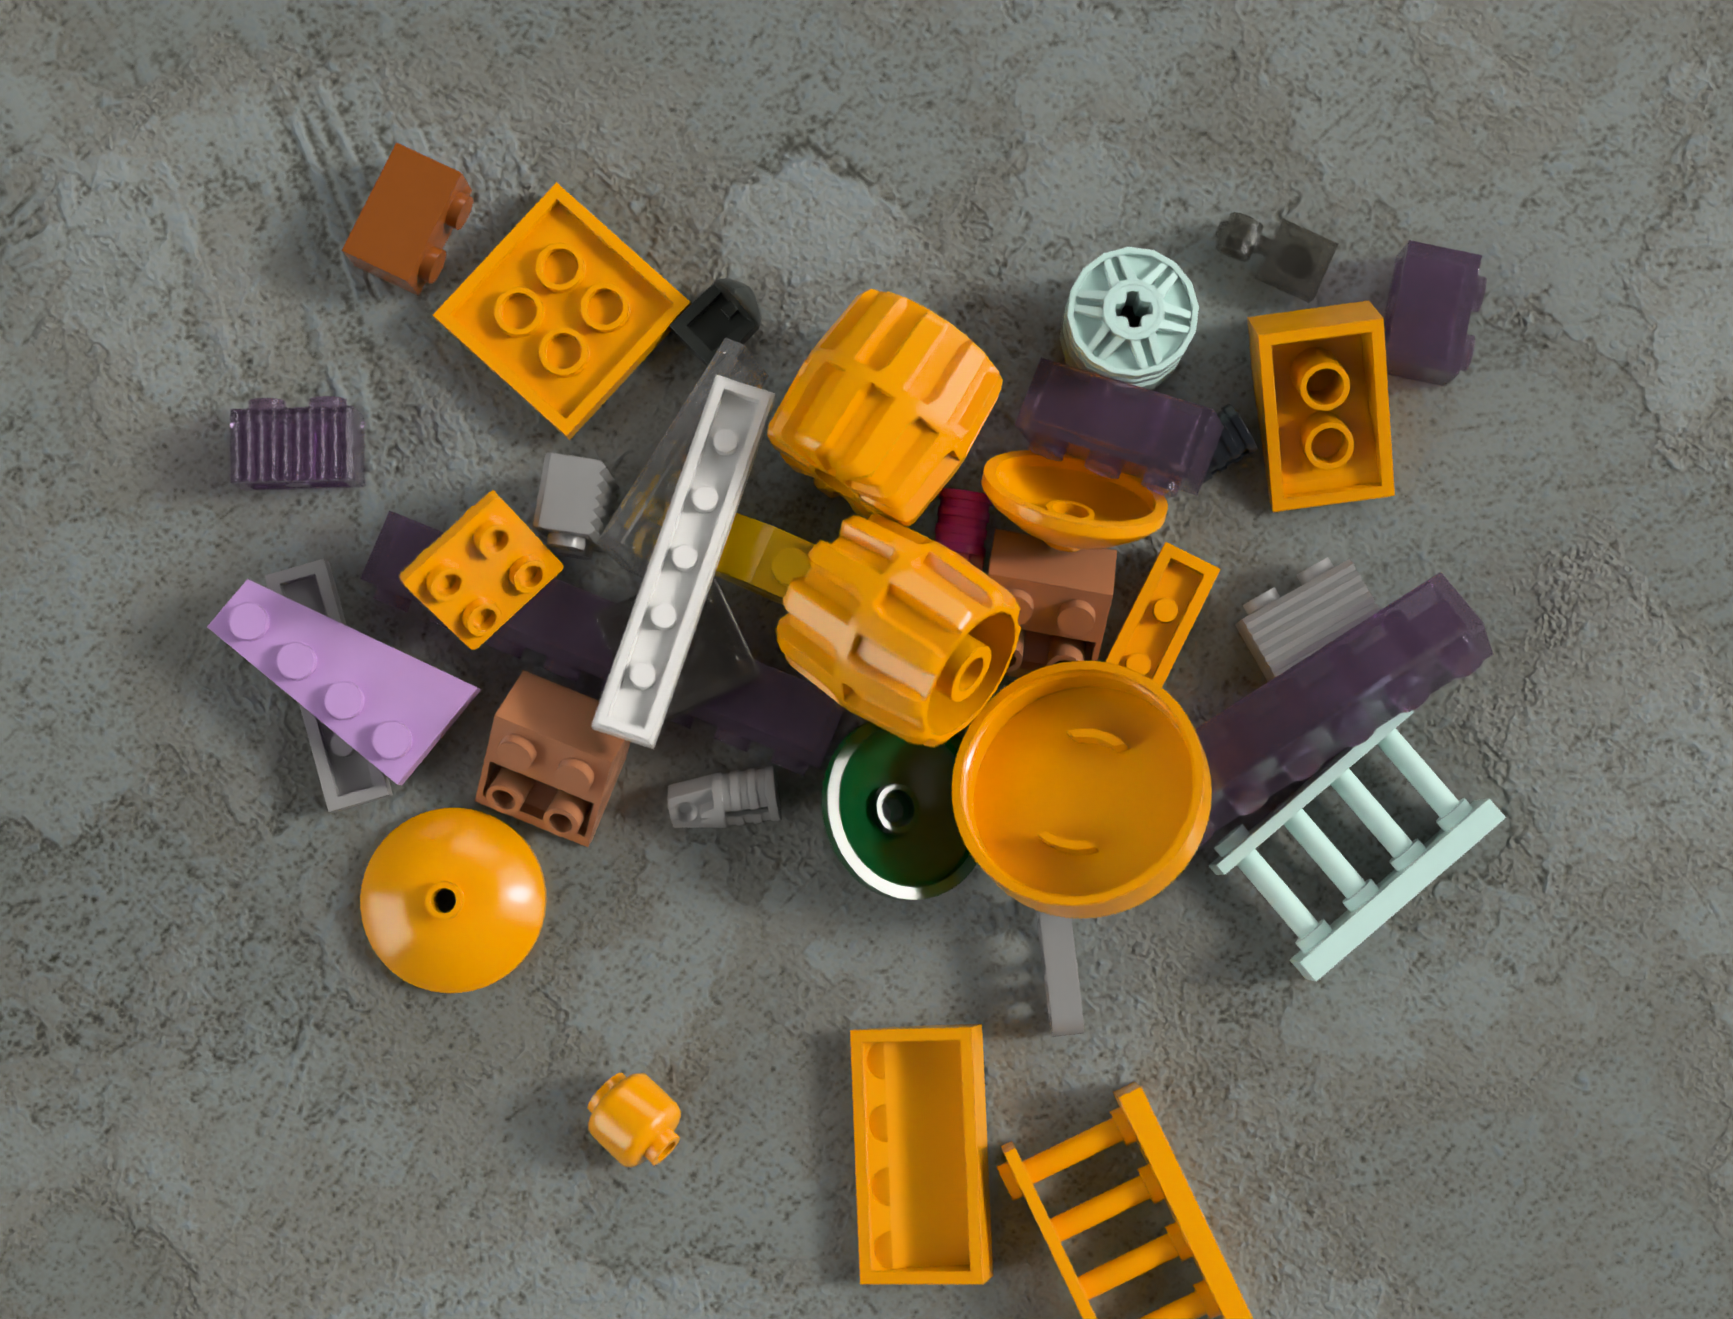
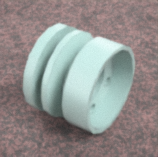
[1060,247,1199,397]

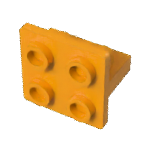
[399,490,564,650]

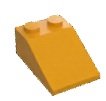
[1247,300,1395,512]

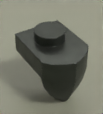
[669,278,761,373]

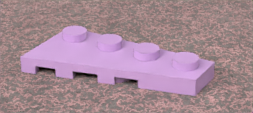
[207,579,482,785]

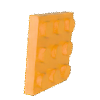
[433,182,691,440]

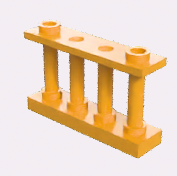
[996,1081,1253,1319]

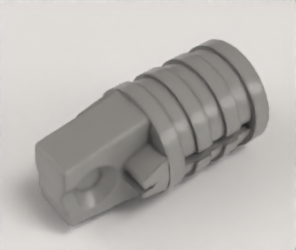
[667,765,782,828]

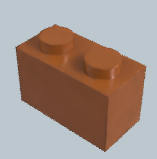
[342,142,473,296]

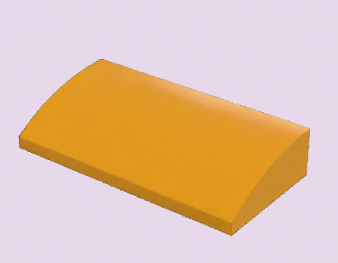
[850,1024,993,1284]

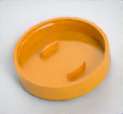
[952,661,1212,919]

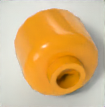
[587,1073,681,1167]

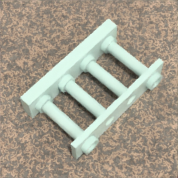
[1208,703,1506,982]

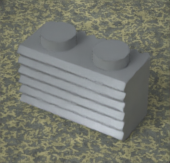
[533,452,620,560]
[1234,557,1387,688]

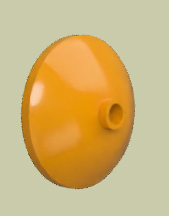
[981,450,1168,552]
[360,808,546,993]

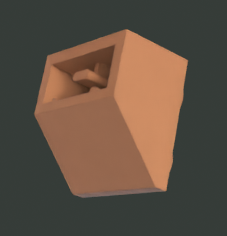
[986,529,1117,678]
[475,670,630,847]

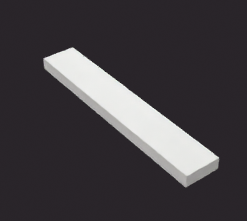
[591,374,775,749]

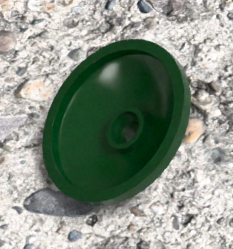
[822,721,977,901]

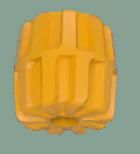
[767,289,1003,527]
[776,514,1021,747]

